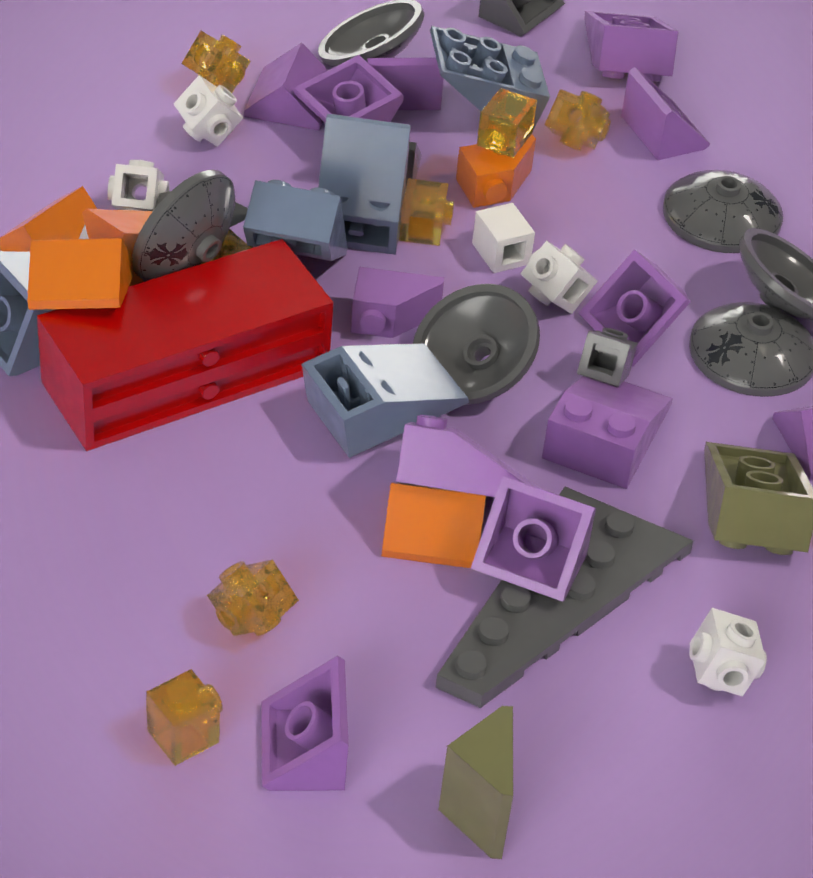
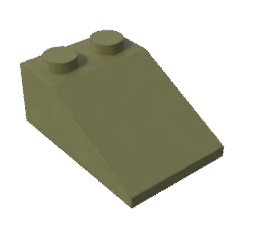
[704,442,813,555]

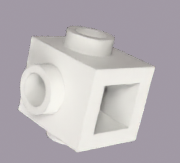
[174,75,243,147]
[108,160,170,211]
[520,240,598,314]
[689,608,767,697]

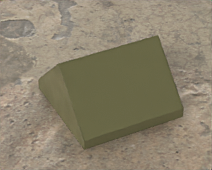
[438,706,513,859]

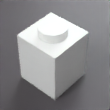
[472,203,535,273]

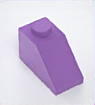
[350,267,445,338]

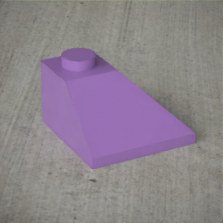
[578,249,691,366]

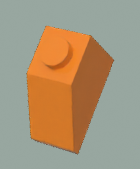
[456,134,536,208]

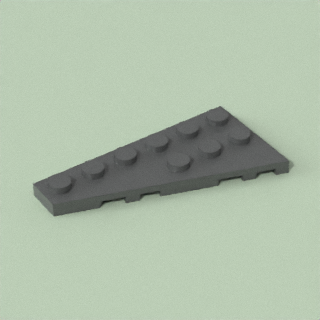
[436,486,693,708]

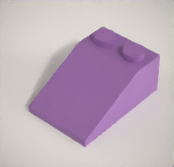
[584,11,678,82]
[542,376,673,489]
[396,415,539,497]

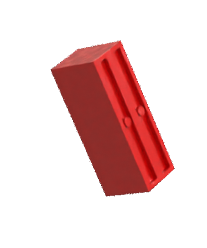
[37,239,333,451]

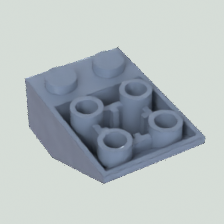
[430,26,550,134]
[318,114,411,255]
[243,180,348,261]
[301,343,469,458]

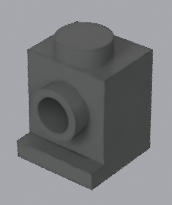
[577,328,638,387]

